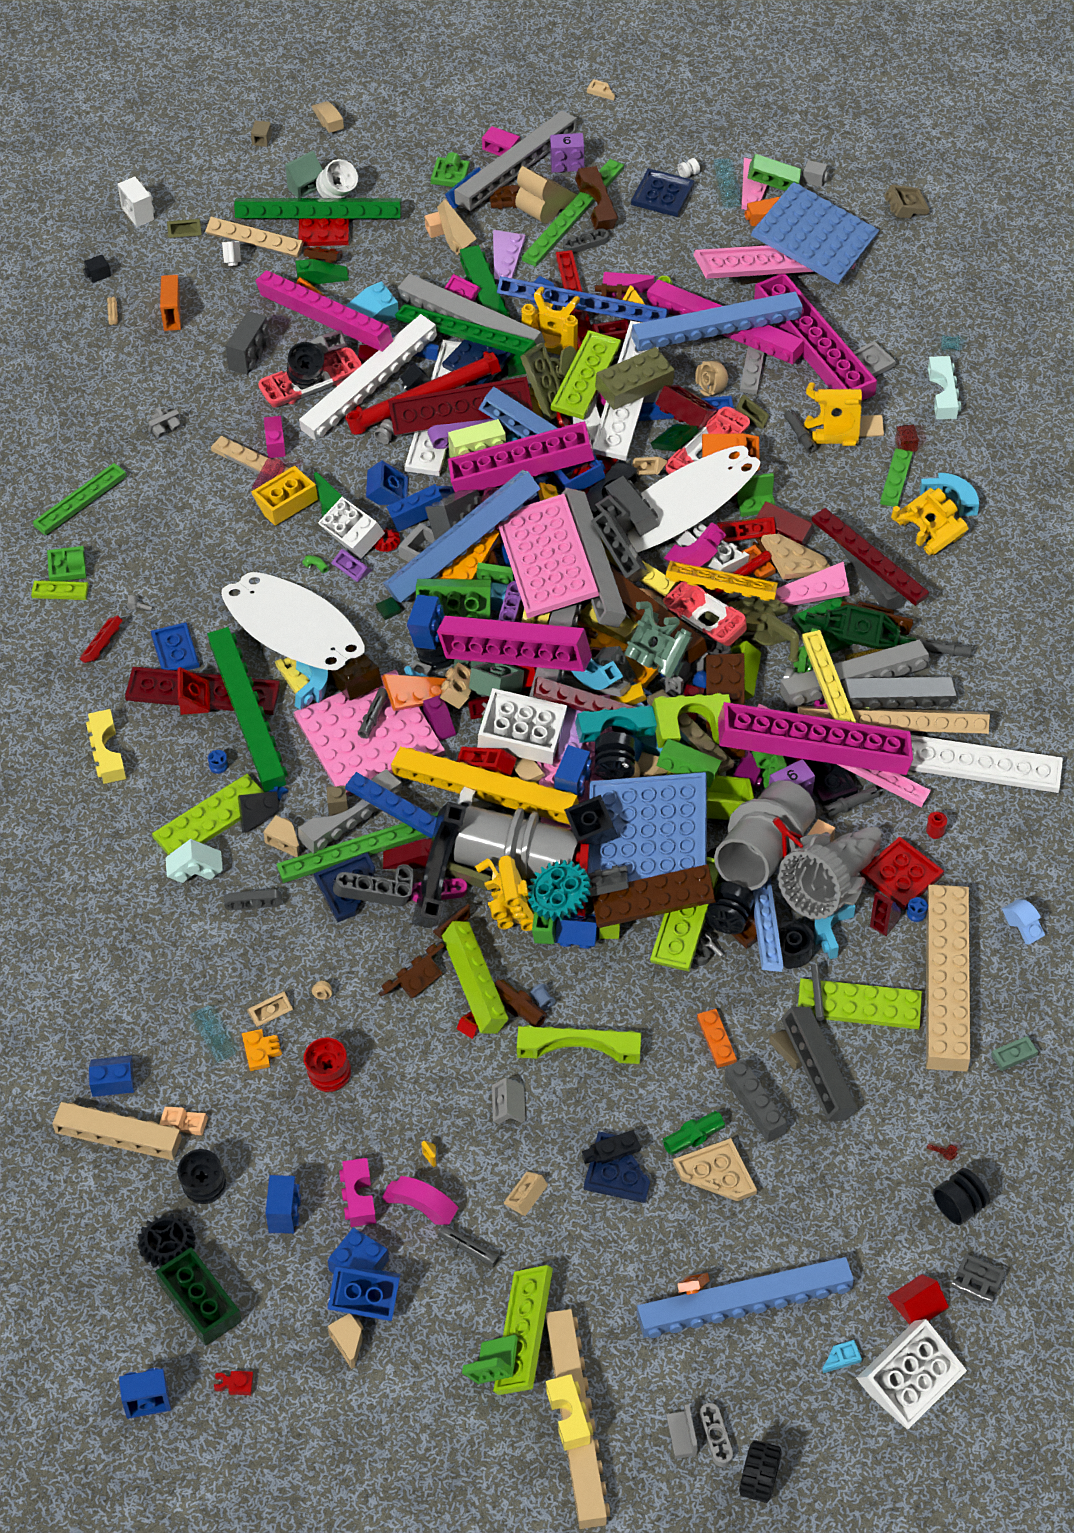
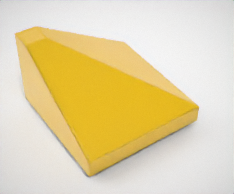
[421,1141,436,1167]

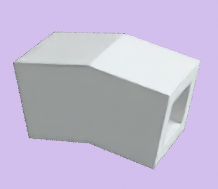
[458,786,475,807]

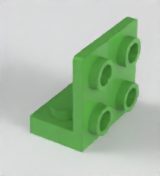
[736,473,776,517]
[462,1335,518,1384]

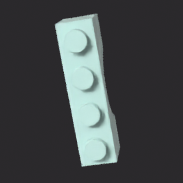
[928,356,961,419]

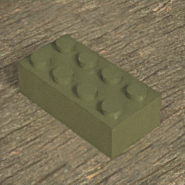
[595,347,675,410]

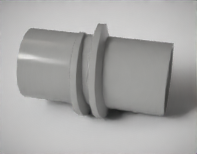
[714,780,816,891]
[454,806,581,881]

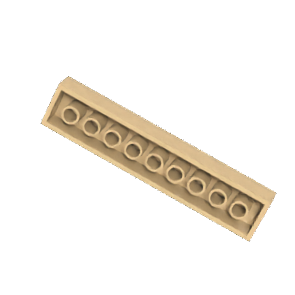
[926,885,970,1072]

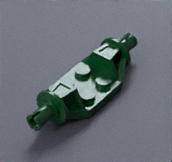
[805,604,916,649]

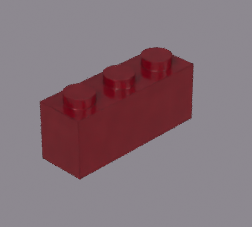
[756,501,815,547]

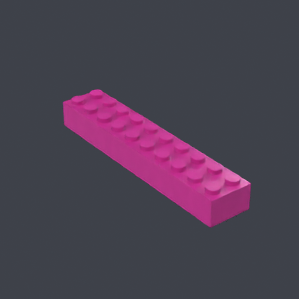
[754,274,877,401]
[718,702,913,775]

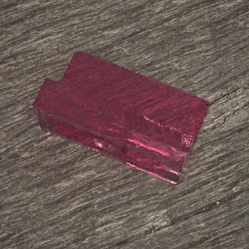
[252,458,287,490]

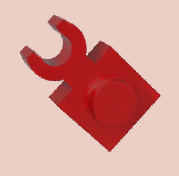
[214,1371,254,1396]

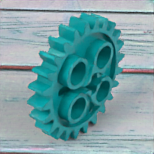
[527,860,592,921]

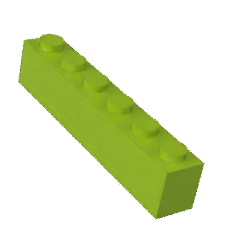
[442,921,508,1034]

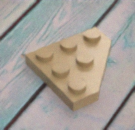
[761,534,830,579]
[673,1138,757,1201]

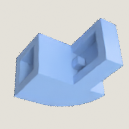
[1002,899,1045,944]

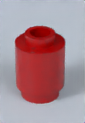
[926,812,947,839]

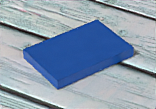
[151,622,200,671]

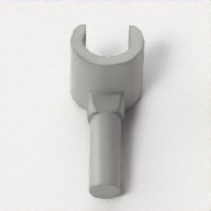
[127,595,152,611]
[700,932,724,957]

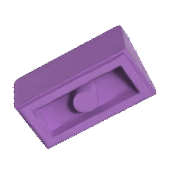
[332,548,372,582]

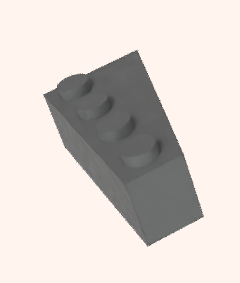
[425,489,482,540]

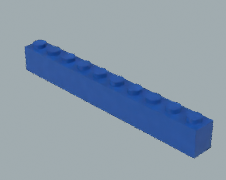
[497,276,669,323]

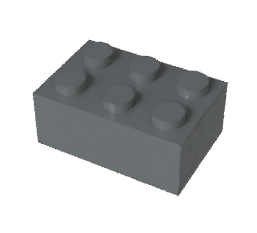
[226,311,270,375]

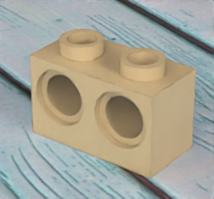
[440,662,471,709]

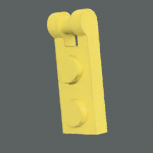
[275,657,310,694]

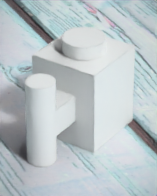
[222,241,241,266]

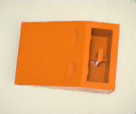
[702,433,760,472]

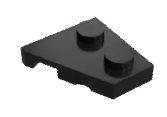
[238,792,279,833]

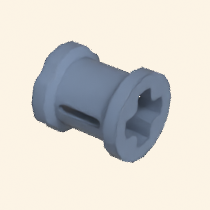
[530,984,556,1011]

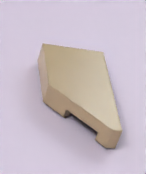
[587,79,615,101]

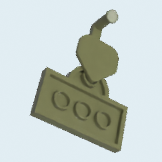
[520,342,578,421]
[705,596,799,662]

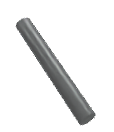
[811,964,824,1021]

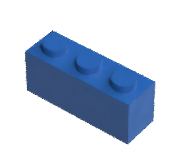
[386,484,442,532]

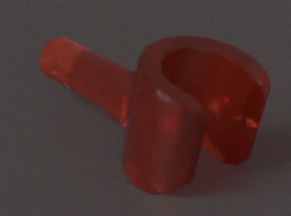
[927,1144,958,1161]

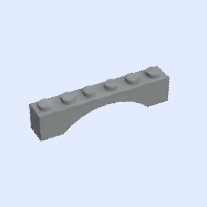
[298,769,401,854]

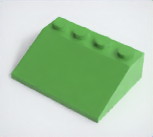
[416,579,491,620]

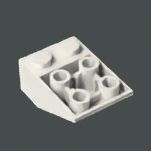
[318,497,385,559]

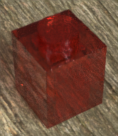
[895,424,919,452]

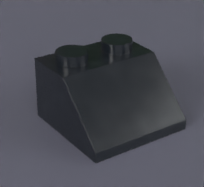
[564,795,618,845]

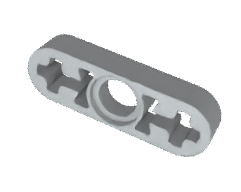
[699,1403,733,1467]

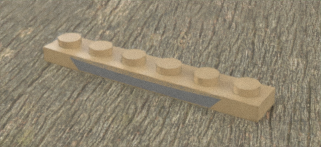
[205,217,304,258]
[211,436,290,479]

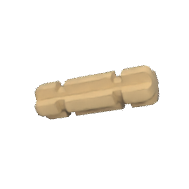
[107,297,118,325]

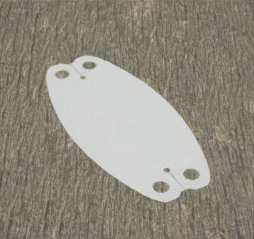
[625,446,760,553]
[222,572,365,670]

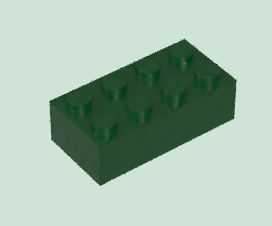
[155,1247,242,1346]

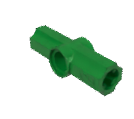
[662,1111,725,1156]

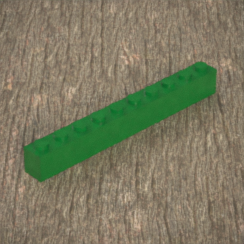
[234,198,402,218]
[459,245,526,378]
[207,627,288,792]

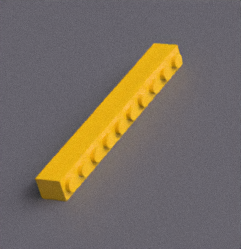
[391,746,579,825]

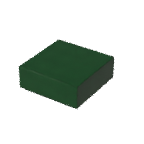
[376,597,401,620]

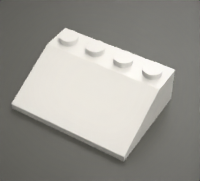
[477,688,567,765]
[856,1319,967,1429]

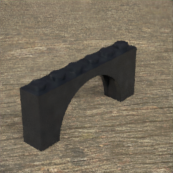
[411,802,467,929]

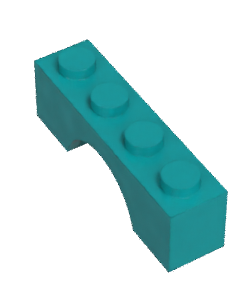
[575,706,657,743]

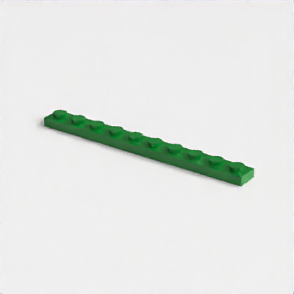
[395,304,536,356]

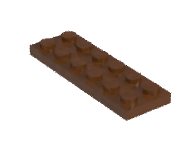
[706,653,745,759]
[592,864,716,928]

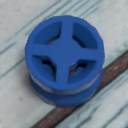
[208,750,228,774]
[907,897,928,922]

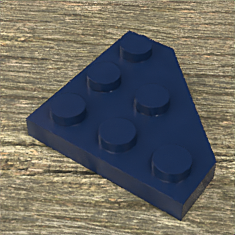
[313,852,376,923]
[584,1131,650,1203]

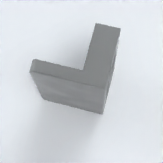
[492,1077,525,1124]
[666,1404,697,1459]

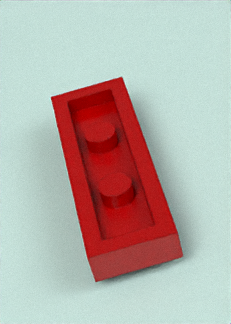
[79,615,123,663]

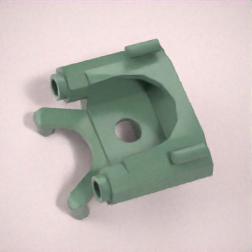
[624,601,693,678]

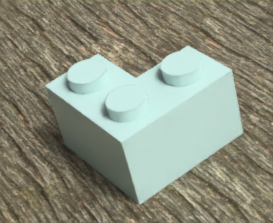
[166,839,223,883]

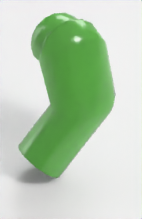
[302,555,329,574]

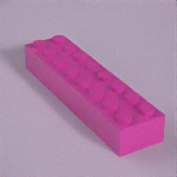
[448,421,595,492]
[437,616,592,672]

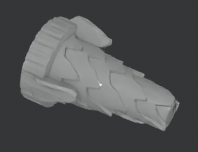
[777,827,882,920]

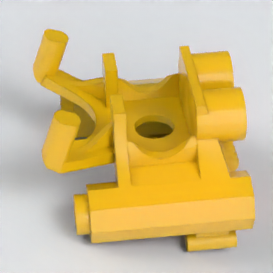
[521,287,580,355]
[804,382,862,446]
[891,488,969,556]
[475,855,534,931]

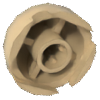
[695,361,728,396]

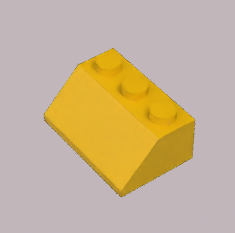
[251,466,318,526]

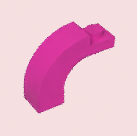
[664,522,726,567]
[382,1176,459,1225]

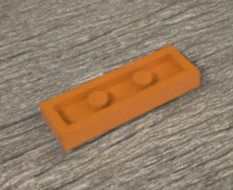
[697,1009,737,1068]

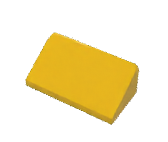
[610,682,647,706]

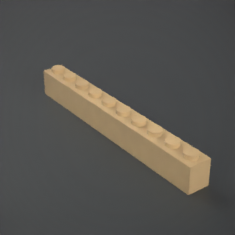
[797,706,990,734]
[545,1309,610,1529]

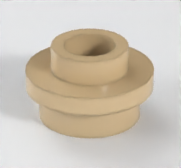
[312,981,332,1000]

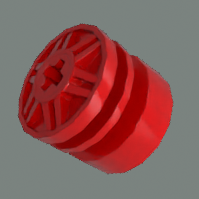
[304,1037,351,1092]

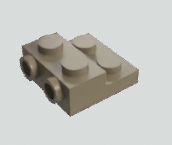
[885,185,930,218]

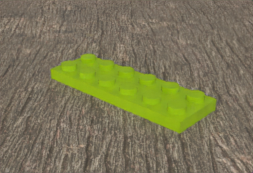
[551,330,621,420]
[152,774,264,855]
[650,857,719,972]
[798,978,922,1029]
[493,1265,553,1395]

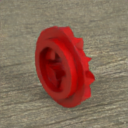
[373,527,400,552]

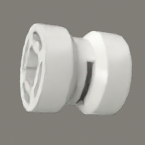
[678,158,700,178]

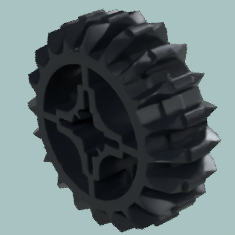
[137,1213,196,1268]

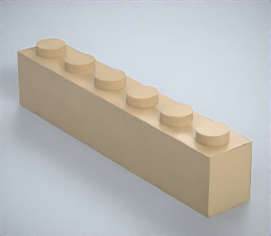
[52,1102,182,1161]

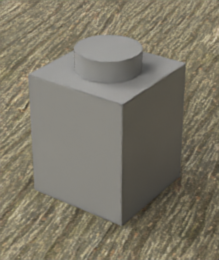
[803,160,829,187]

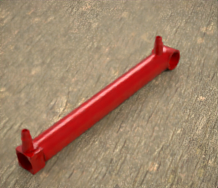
[345,351,501,435]

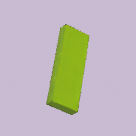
[31,580,89,600]

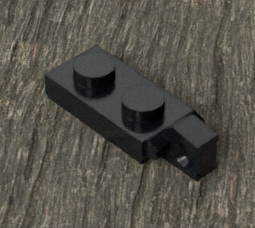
[582,1130,641,1164]

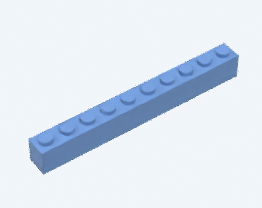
[631,291,803,351]
[383,470,540,603]
[637,1257,854,1338]

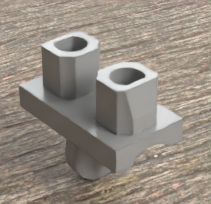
[148,407,181,438]

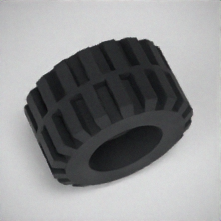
[739,1440,782,1503]

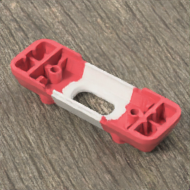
[258,347,362,408]
[665,407,750,474]
[663,581,747,646]

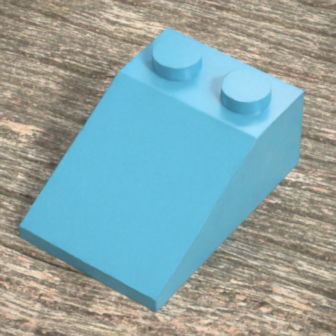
[346,281,399,323]

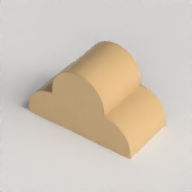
[515,166,577,223]

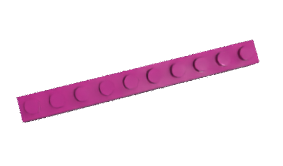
[255,270,393,351]
[647,279,804,364]

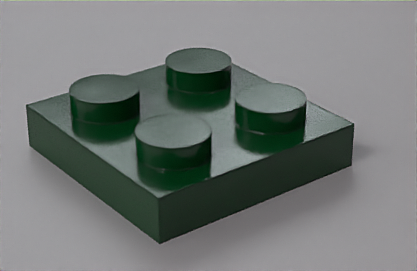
[650,424,699,452]

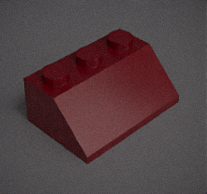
[655,385,719,430]

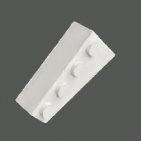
[673,522,749,573]

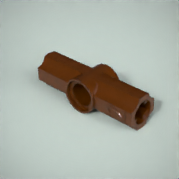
[494,979,547,1027]

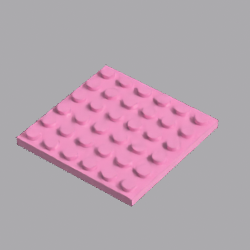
[293,669,445,796]

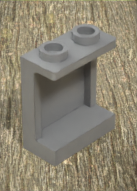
[665,652,708,697]

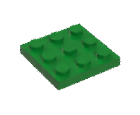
[792,597,852,654]

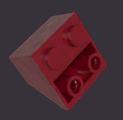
[590,319,629,344]

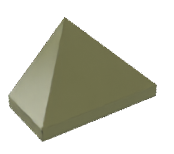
[167,218,202,238]
[736,395,769,429]

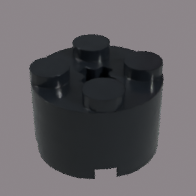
[778,921,814,969]

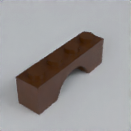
[575,166,618,230]

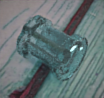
[941,335,960,351]

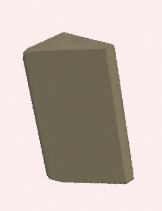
[769,1030,802,1071]

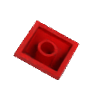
[178,667,210,715]
[887,1274,949,1325]

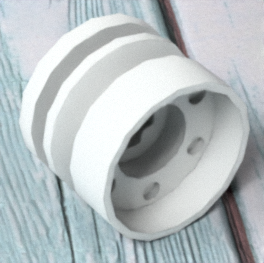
[316,159,358,198]

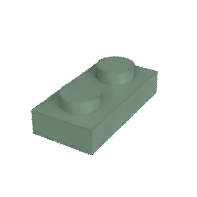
[991,1036,1038,1071]

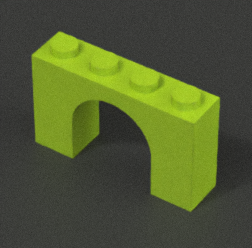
[652,693,730,748]

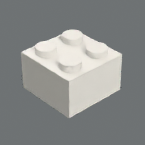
[118,177,155,227]

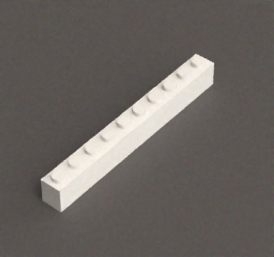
[299,314,437,441]

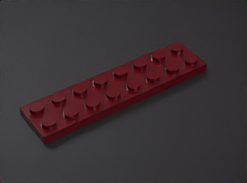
[388,376,533,436]
[125,667,280,715]

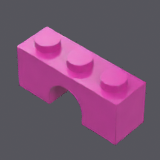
[339,1158,376,1227]

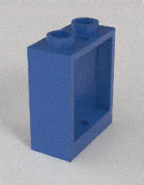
[550,452,605,491]

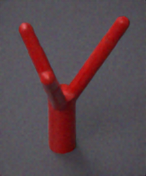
[772,817,803,857]

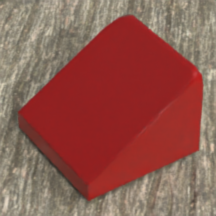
[557,412,571,428]
[456,1011,479,1039]

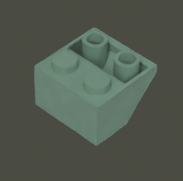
[285,151,323,198]

